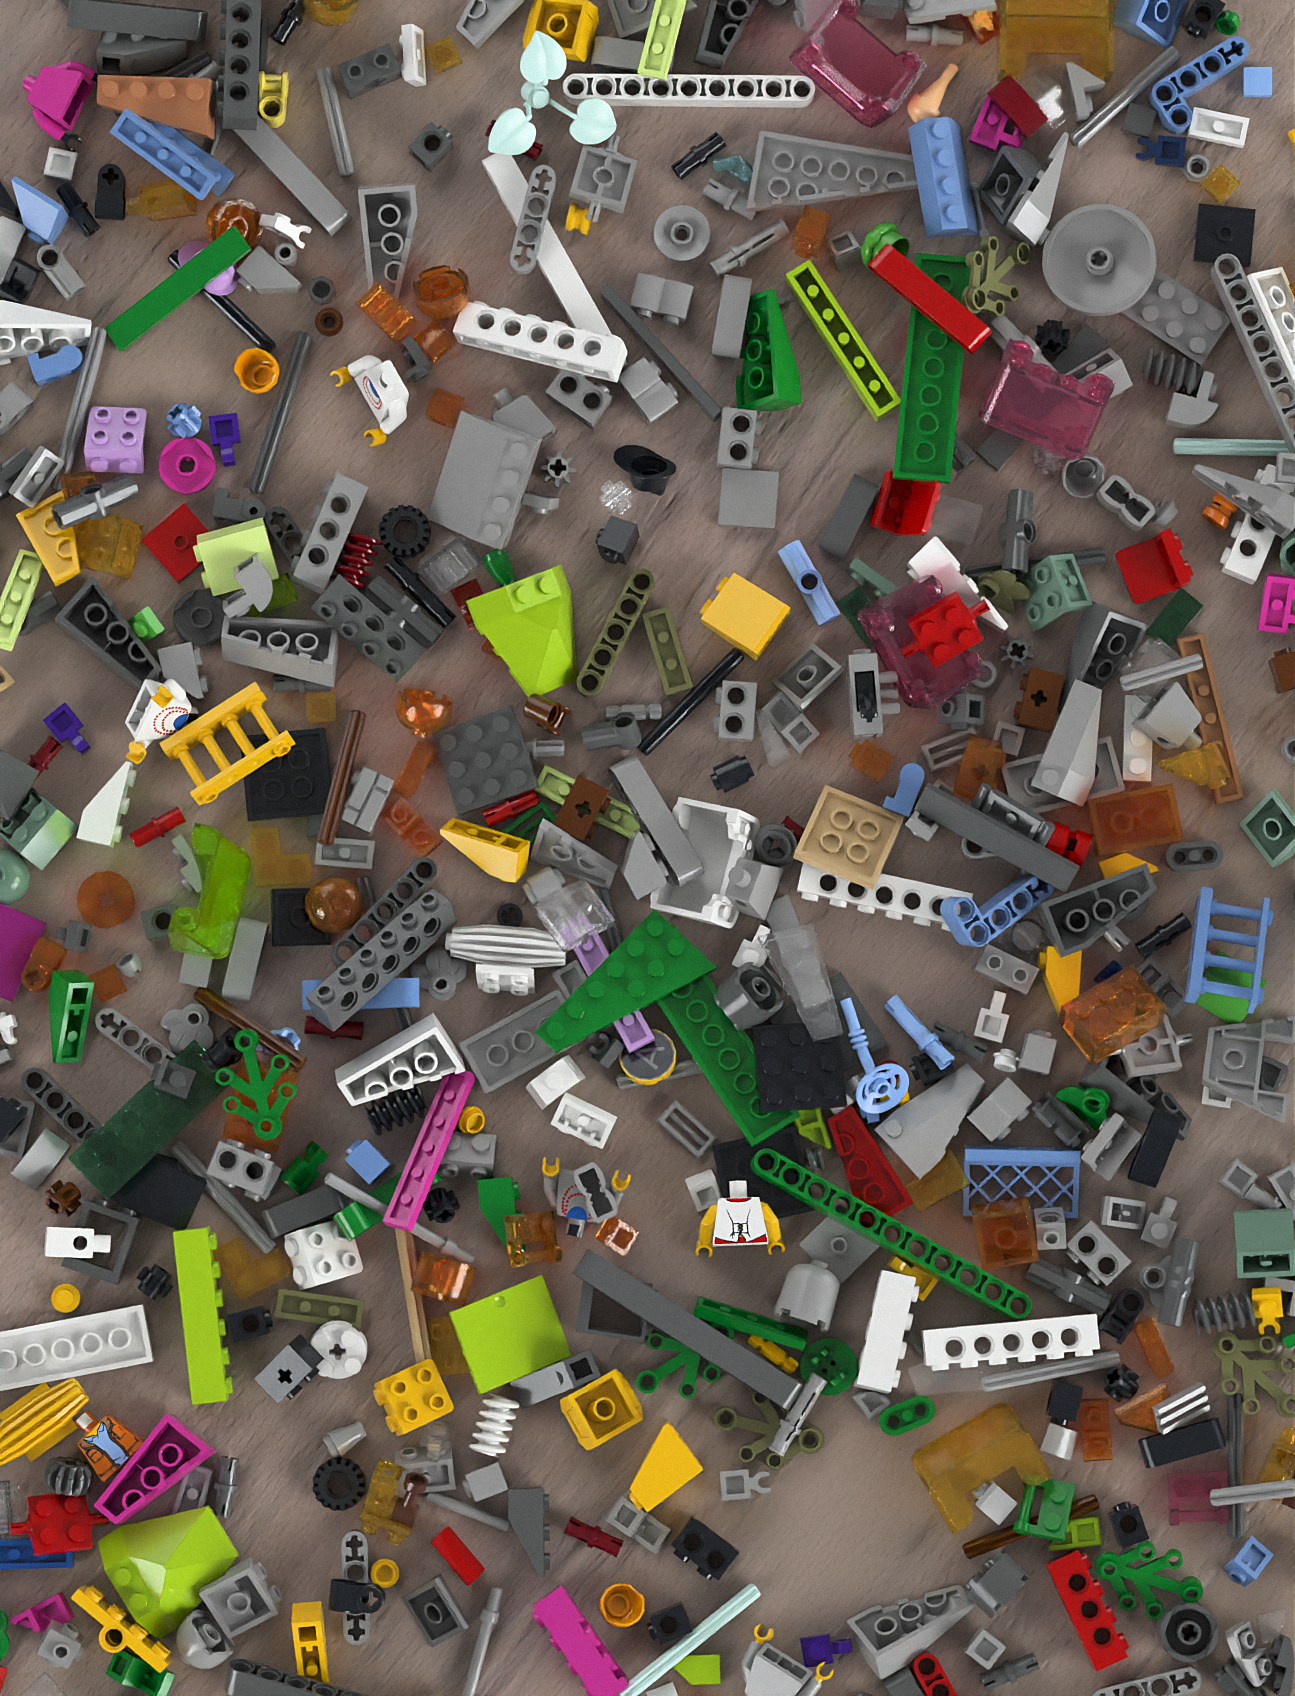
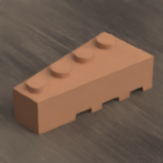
[97,75,217,140]

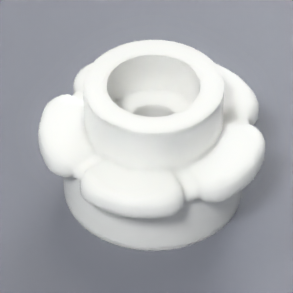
[993,1049,1019,1072]

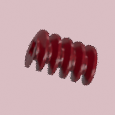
[329,533,382,588]

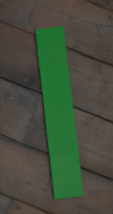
[104,226,252,351]

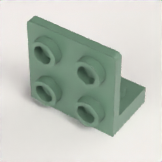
[1016,553,1093,631]

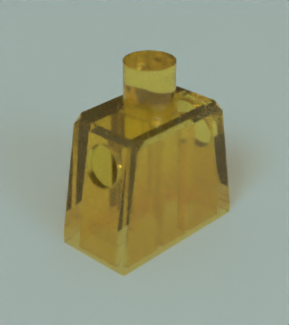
[126,179,198,222]

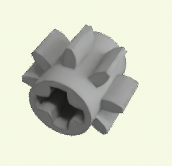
[541,451,576,488]

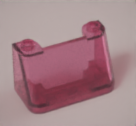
[789,0,928,128]
[858,575,985,709]

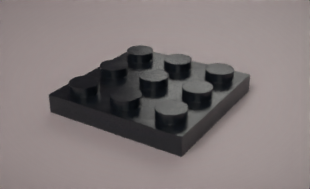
[241,727,331,822]
[752,1020,847,1113]
[712,1126,815,1219]

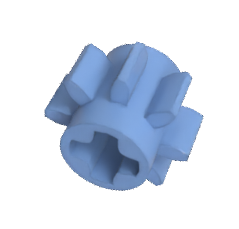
[166,403,202,439]

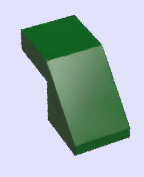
[106,1649,175,1696]

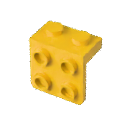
[373,1359,454,1436]

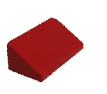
[431,1526,485,1586]

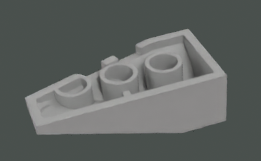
[1004,132,1069,251]
[1191,464,1295,539]

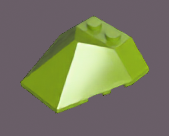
[466,564,578,697]
[98,1505,239,1640]

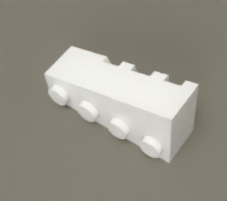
[335,1013,466,1106]
[853,1270,920,1394]

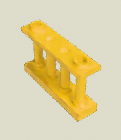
[159,682,296,806]

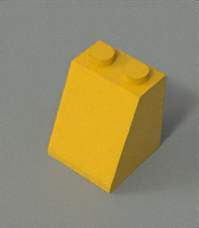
[699,573,791,661]
[629,1420,703,1512]

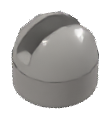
[116,952,142,977]

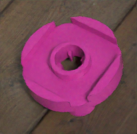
[159,438,217,496]

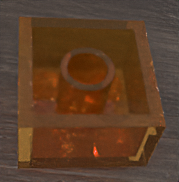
[971,1196,1039,1270]

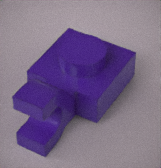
[208,413,241,467]
[43,703,91,755]
[800,1633,852,1668]

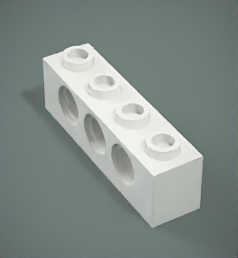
[1219,464,1295,585]

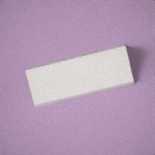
[1246,267,1295,384]

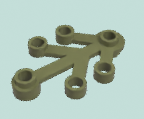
[961,236,1031,317]
[1211,1331,1295,1419]
[714,1390,824,1470]

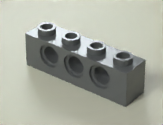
[310,574,426,683]

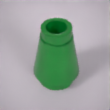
[482,549,517,587]

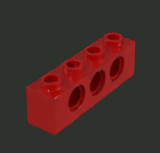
[1044,1549,1129,1672]

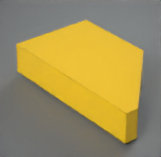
[1098,852,1158,879]

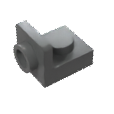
[401,335,431,383]
[150,1058,196,1100]

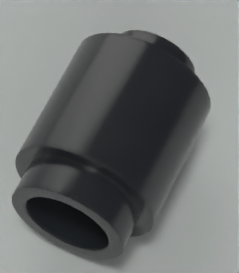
[710,755,755,793]

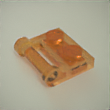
[504,1211,562,1268]

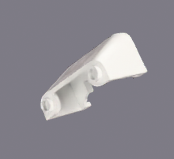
[650,797,760,928]

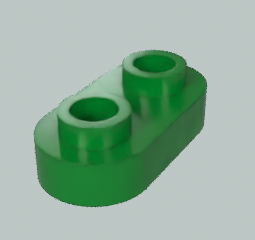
[879,1395,935,1436]

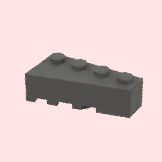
[693,0,759,69]
[55,575,162,693]

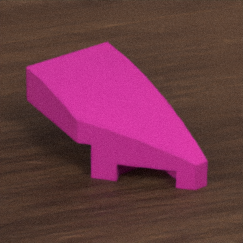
[9,1591,75,1633]

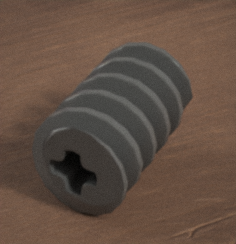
[1141,346,1205,396]
[1192,1291,1255,1336]

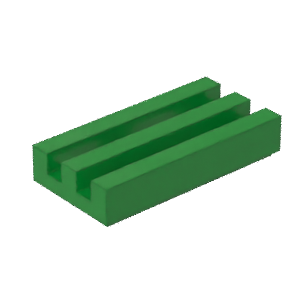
[501,800,556,846]

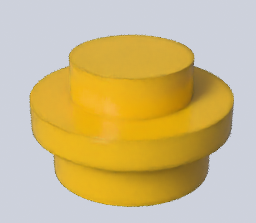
[457,1105,485,1134]
[51,1284,81,1313]
[370,1558,400,1588]

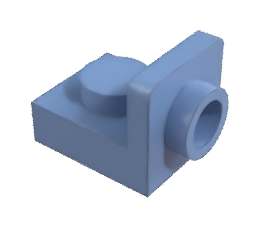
[1223,1536,1274,1587]

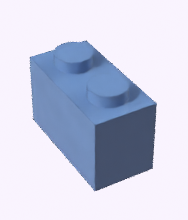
[345,1139,393,1185]

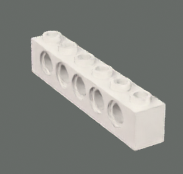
[453,301,628,383]
[796,862,973,931]
[921,1314,1100,1371]

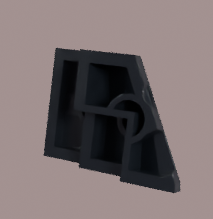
[104,1151,207,1229]

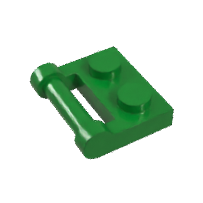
[1013,1474,1076,1542]

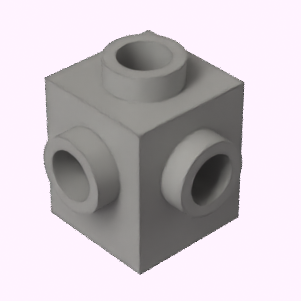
[37,1619,85,1669]

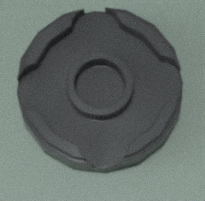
[173,589,227,647]

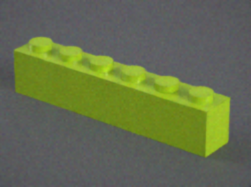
[785,259,901,423]
[173,1226,233,1405]

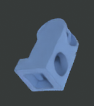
[27,345,84,387]
[882,763,925,819]

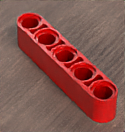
[867,243,992,354]

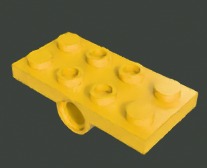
[71,1584,174,1673]

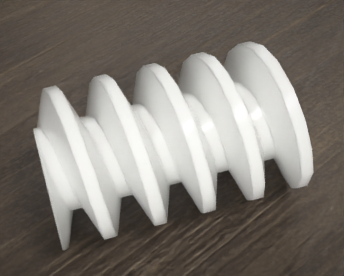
[469,1393,520,1457]

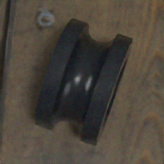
[497,903,523,927]

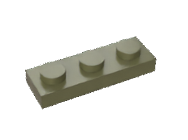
[641,606,693,697]
[275,1288,365,1329]

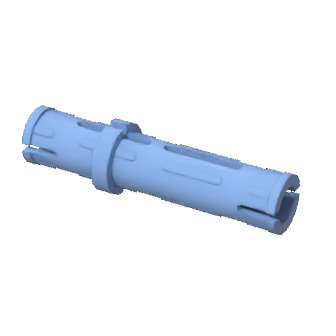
[884,995,954,1070]

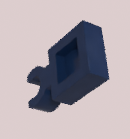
[1136,135,1187,168]

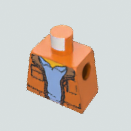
[75,1410,145,1482]

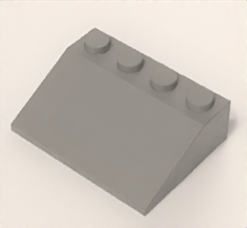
[427,411,542,550]

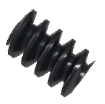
[364,1084,429,1136]

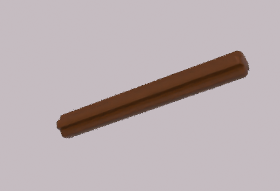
[317,710,366,846]
[194,987,307,1070]
[962,1494,1100,1559]

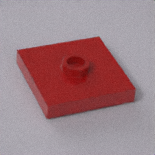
[141,503,209,583]

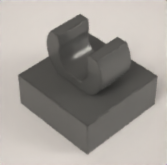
[55,920,92,953]
[586,1031,625,1069]

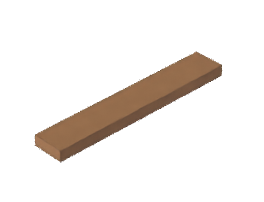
[1175,632,1245,805]

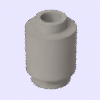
[521,866,565,905]

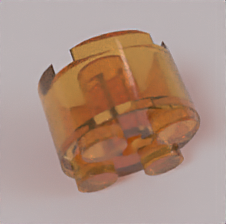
[410,1252,476,1306]

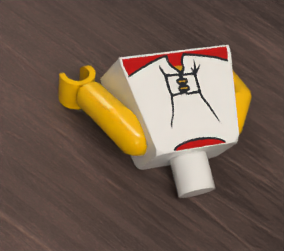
[695,1181,785,1257]

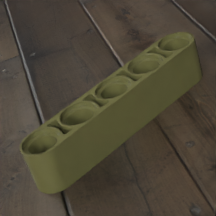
[577,568,655,698]

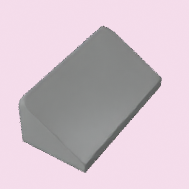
[11,1128,71,1191]

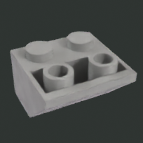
[620,829,669,900]

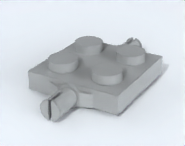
[568,134,638,222]
[1101,1014,1194,1078]

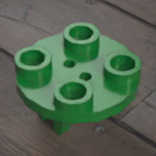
[800,1338,857,1396]

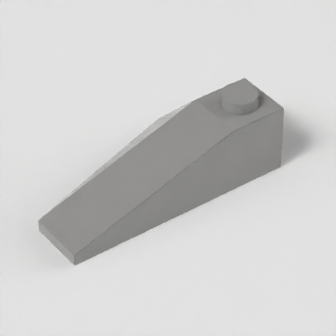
[358,183,418,303]
[1030,679,1102,807]
[875,1063,987,1180]
[846,1584,975,1680]

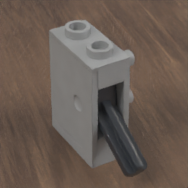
[846,649,900,741]

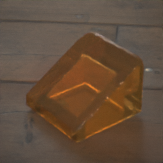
[60,471,96,500]
[88,964,128,1003]
[596,1216,640,1257]

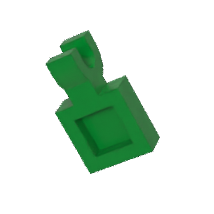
[279,1140,330,1195]

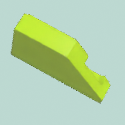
[794,1109,833,1149]
[1047,1516,1102,1552]
[673,1654,721,1685]

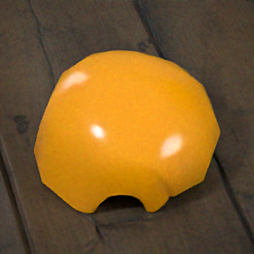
[234,347,280,394]
[599,1583,645,1628]

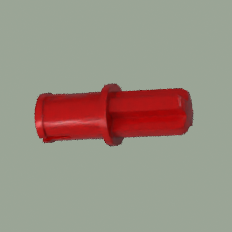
[482,790,540,827]
[129,806,186,848]

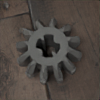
[43,1456,93,1497]

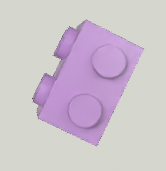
[84,406,147,474]

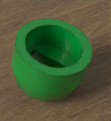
[1215,10,1240,35]

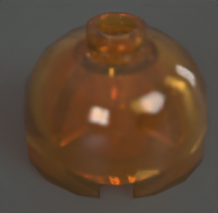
[205,198,263,251]
[412,265,470,320]
[396,688,454,737]
[305,876,364,934]

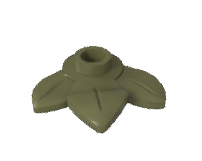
[976,571,1031,614]

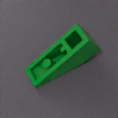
[48,970,94,1064]

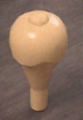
[907,63,958,123]

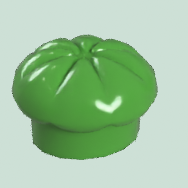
[861,222,910,268]

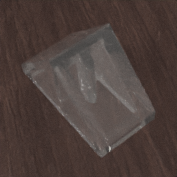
[1019,70,1074,131]

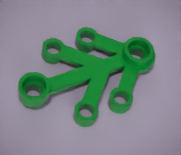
[215,1028,297,1140]
[636,1322,734,1399]
[1094,1541,1203,1619]

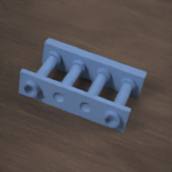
[110,108,236,200]
[1184,886,1273,1014]

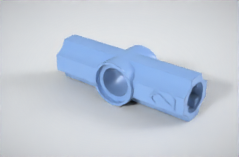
[777,540,841,626]

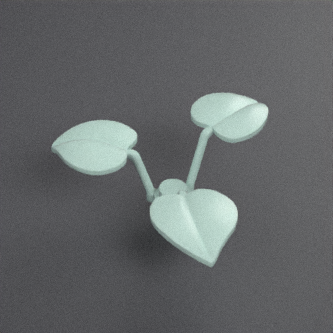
[488,31,617,155]

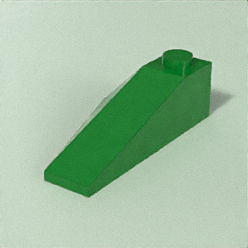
[735,289,802,412]

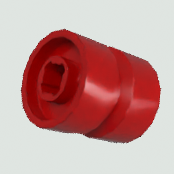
[1045,821,1092,869]

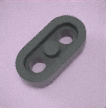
[1165,840,1223,872]

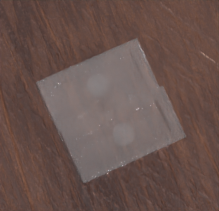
[533,878,615,952]

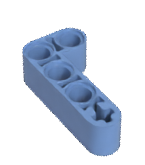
[1149,36,1249,135]
[940,874,1054,947]
[302,978,420,1011]

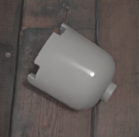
[773,1259,840,1332]

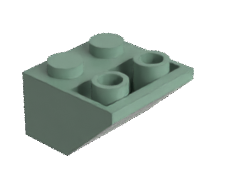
[0,787,79,870]
[1233,1208,1295,1278]

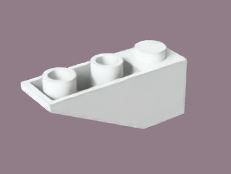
[76,761,137,848]

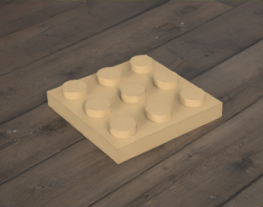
[793,785,905,890]

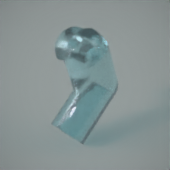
[712,155,753,181]

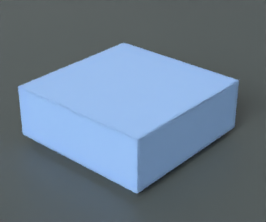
[1243,67,1272,97]

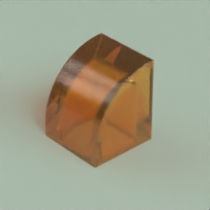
[413,319,456,364]
[425,387,465,429]

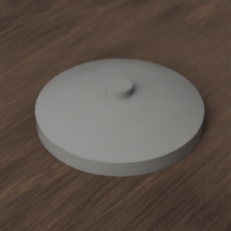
[1042,204,1157,317]

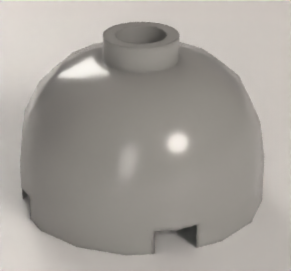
[176,1609,234,1669]

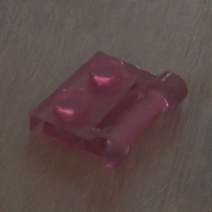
[1167,1471,1229,1526]

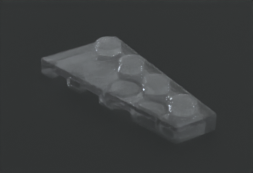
[757,923,843,1041]
[907,1334,1036,1396]

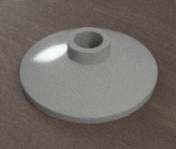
[654,205,710,262]

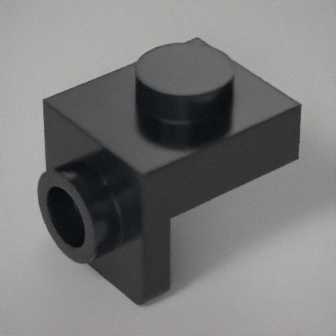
[0,257,41,304]
[909,1044,956,1086]

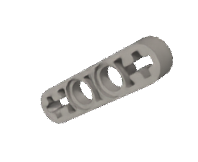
[510,165,556,275]
[95,1008,190,1071]
[341,1530,370,1645]
[1091,1666,1201,1696]

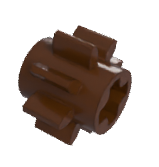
[45,1180,81,1217]

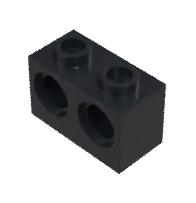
[672,1515,739,1581]

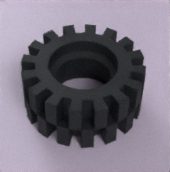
[379,505,431,558]
[312,1457,366,1511]

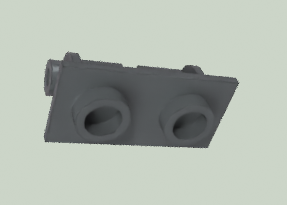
[1032,1091,1091,1149]
[1214,1657,1267,1696]

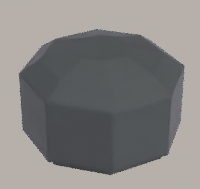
[307,276,336,306]

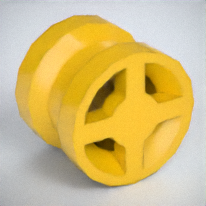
[565,202,593,235]

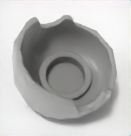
[1062,452,1105,499]

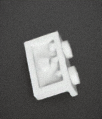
[551,1092,617,1149]

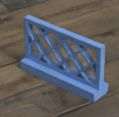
[962,1145,1081,1218]

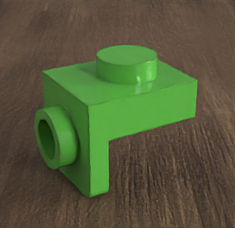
[127,606,164,644]

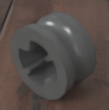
[805,1145,825,1173]

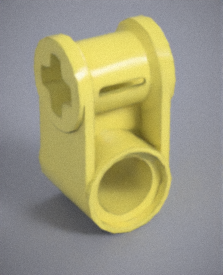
[258,71,289,128]

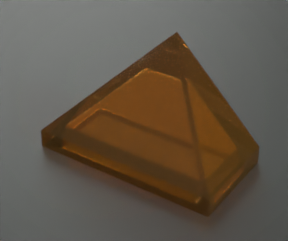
[1114,1382,1171,1434]

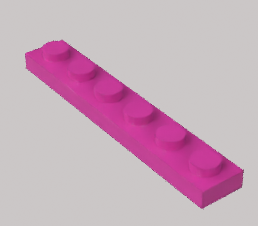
[383,1071,476,1232]

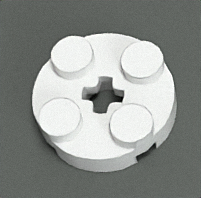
[310,1321,368,1379]

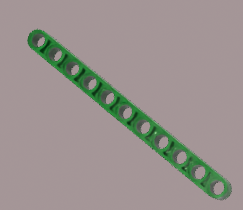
[750,1149,1032,1321]

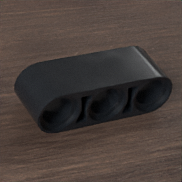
[1127,1108,1183,1188]
[1138,1418,1226,1469]

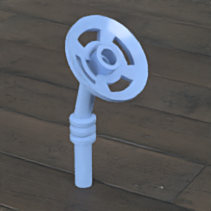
[840,998,909,1114]

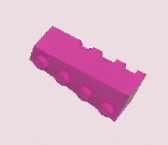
[94,1414,217,1525]
[532,1584,629,1696]

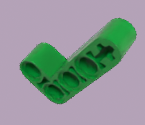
[333,1170,442,1242]

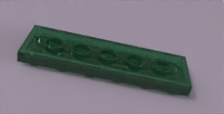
[67,1039,230,1201]

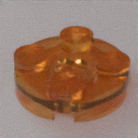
[77,871,135,929]

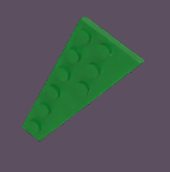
[535,909,717,1053]

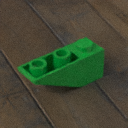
[477,1177,527,1263]

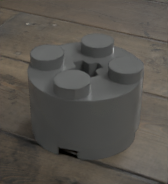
[714,962,784,1031]
[964,1550,1030,1618]
[1156,1600,1219,1662]

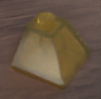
[1157,743,1232,790]

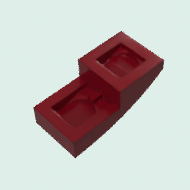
[987,75,1049,138]

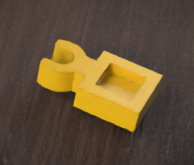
[1252,1287,1283,1335]

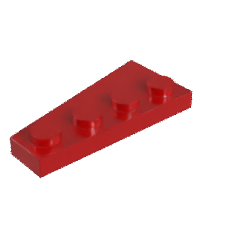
[828,1104,914,1228]

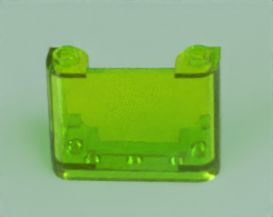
[168,823,251,959]

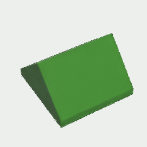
[1196,949,1267,1025]

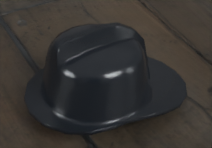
[613,445,676,496]

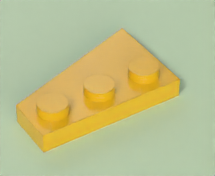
[16,488,81,587]

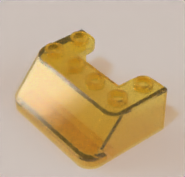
[997,0,1114,83]
[912,1403,1053,1535]

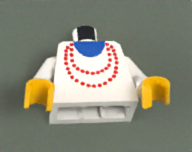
[330,355,409,447]
[125,679,199,764]

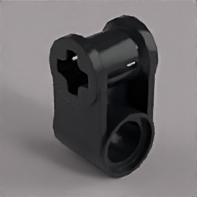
[95,164,126,220]
[203,1027,249,1071]
[1098,1288,1144,1345]
[328,1579,386,1613]

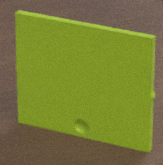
[449,1275,572,1394]

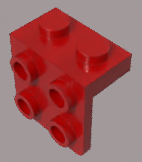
[869,471,941,536]
[1115,528,1193,604]

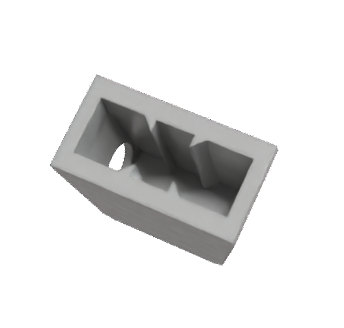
[492,388,556,442]
[1131,682,1202,752]
[725,857,783,920]

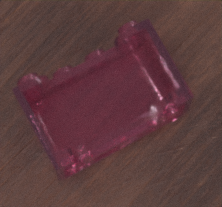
[978,339,1115,460]

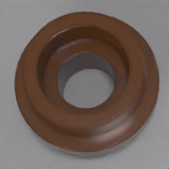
[315,308,344,337]

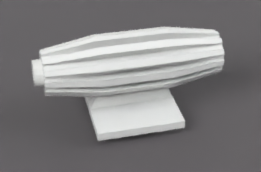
[445,925,568,996]

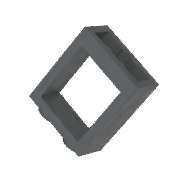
[61,1197,142,1285]
[576,1281,658,1342]

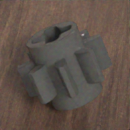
[999,634,1034,670]

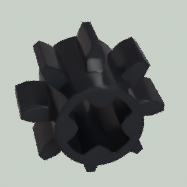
[1035,319,1070,355]
[423,1188,460,1223]
[136,1264,173,1300]
[1103,1364,1139,1402]

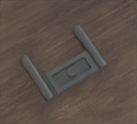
[957,782,1056,876]

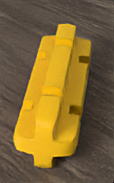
[747,1335,799,1375]

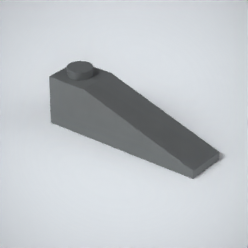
[1035,863,1157,958]

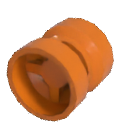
[1201,492,1239,530]

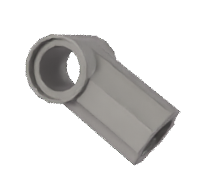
[37,244,86,301]

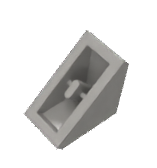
[1098,1196,1146,1230]

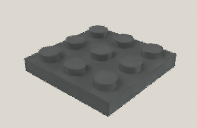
[432,706,539,815]
[769,971,888,1072]

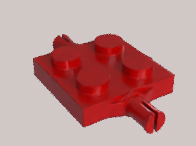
[900,591,990,668]
[9,1493,109,1556]

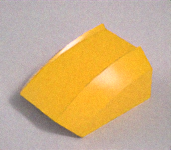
[522,0,599,62]
[560,1369,643,1451]

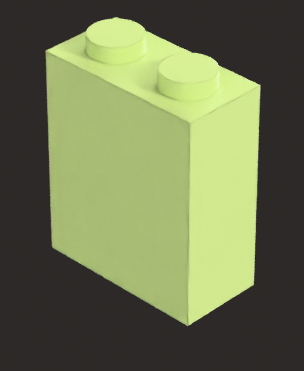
[193,517,279,596]

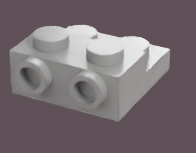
[199,1557,282,1639]

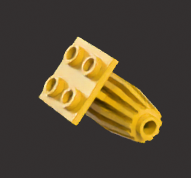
[0,1377,89,1466]

